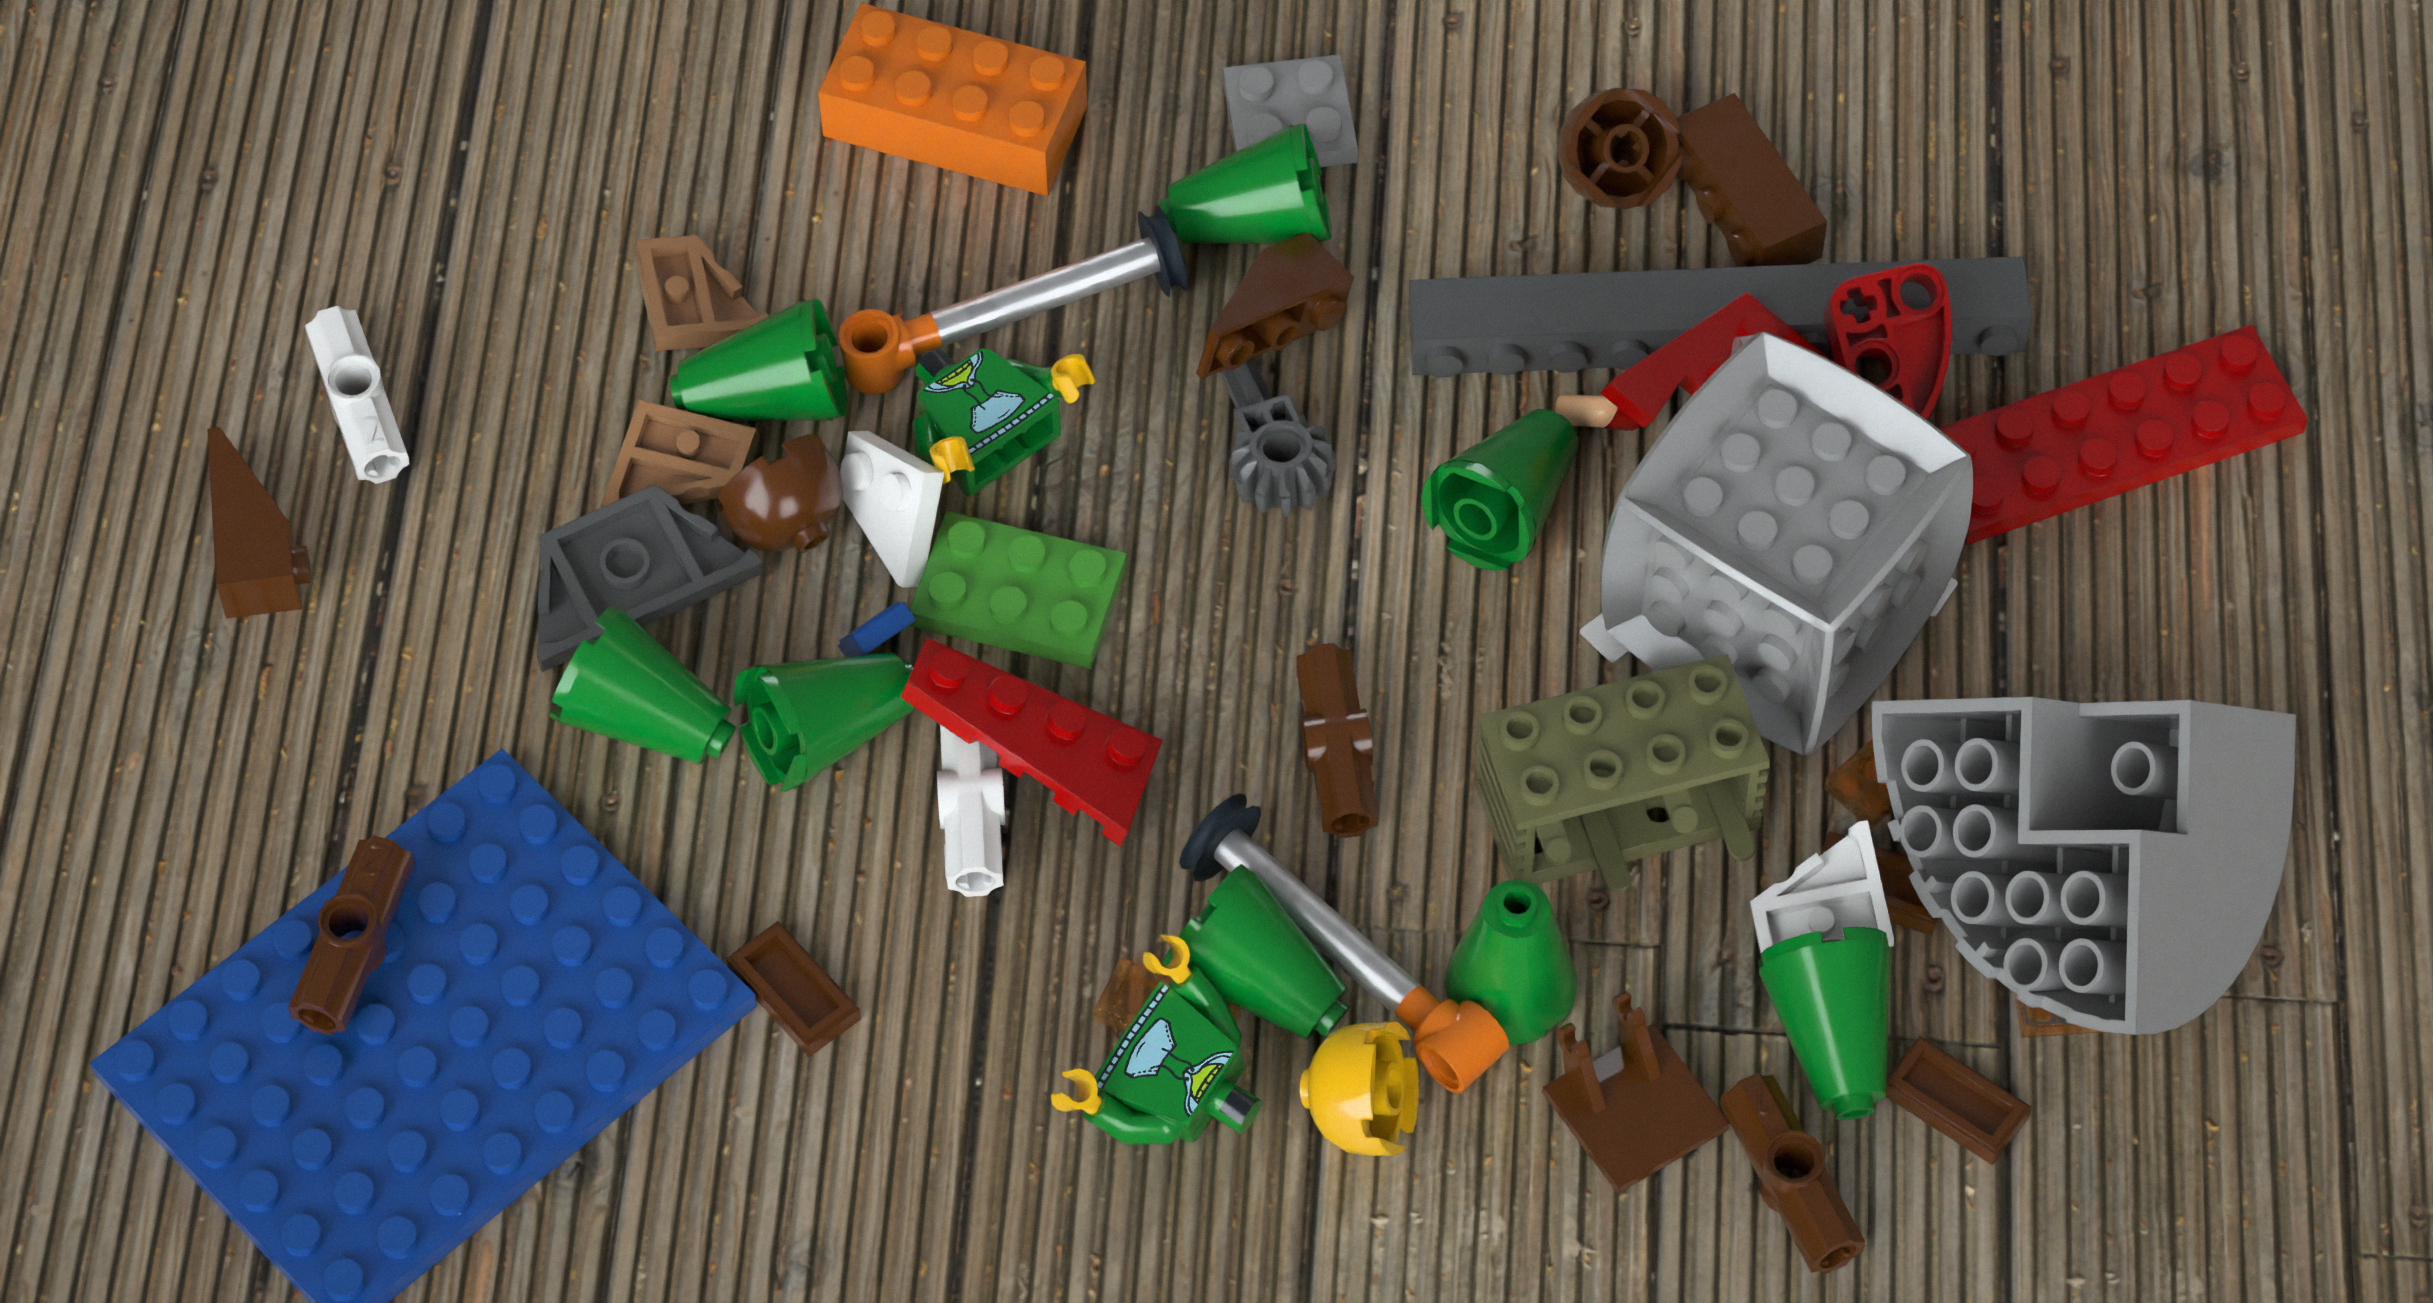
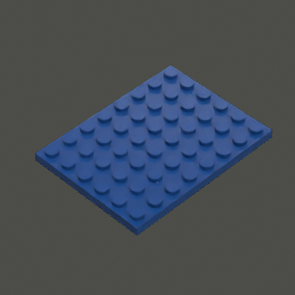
[90,748,757,1303]

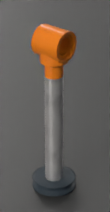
[838,205,1188,395]
[1179,793,1509,1094]

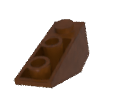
[1196,232,1354,379]

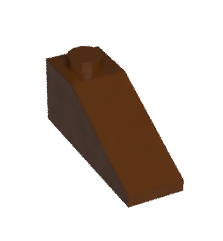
[207,427,311,619]

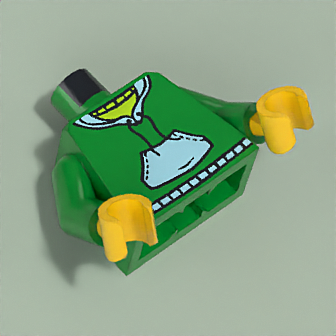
[912,348,1097,497]
[1051,934,1262,1145]

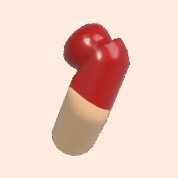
[1555,395,1641,431]

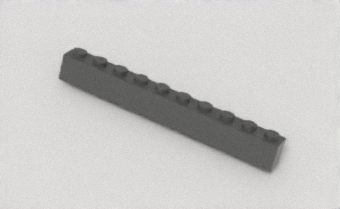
[1408,256,2032,377]

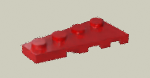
[900,637,1163,847]

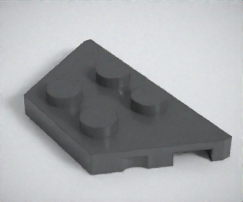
[537,484,763,672]

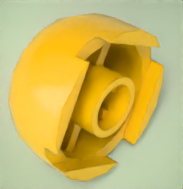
[1300,1021,1419,1156]

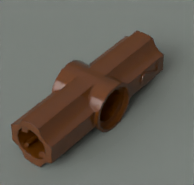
[1296,643,1378,838]
[288,835,415,1036]
[1720,1073,1865,1274]

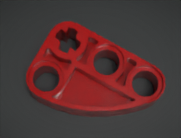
[1823,263,1952,420]

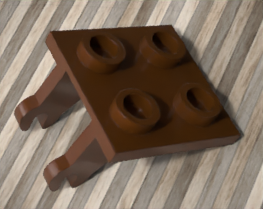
[1542,991,1730,1194]

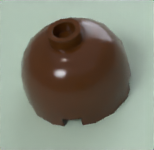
[1557,88,1682,209]
[715,434,843,553]

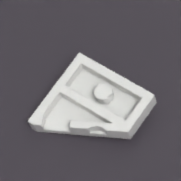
[840,431,944,588]
[1750,820,1894,959]

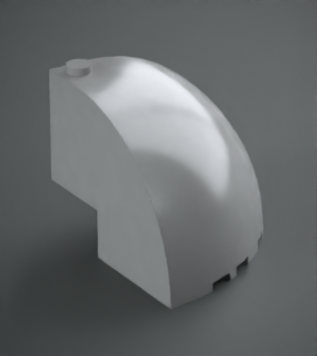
[1872,697,2296,1035]

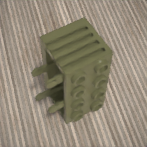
[1474,654,1770,893]

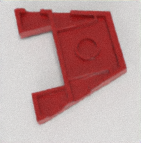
[1600,292,1833,428]

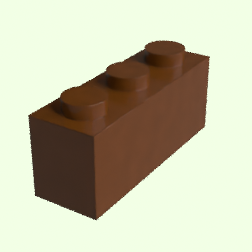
[1676,93,1827,267]

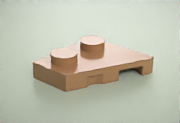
[635,235,769,351]
[600,400,759,508]

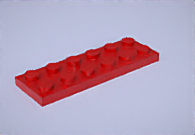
[1938,324,2308,545]

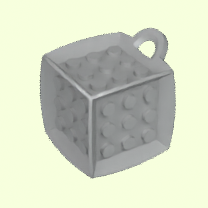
[1600,332,1973,756]

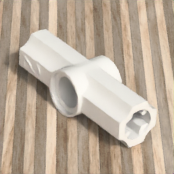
[305,306,409,484]
[937,725,1005,897]

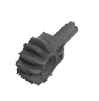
[1220,358,1336,518]

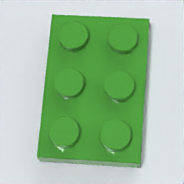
[909,511,1127,669]

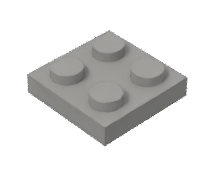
[1223,55,1358,167]

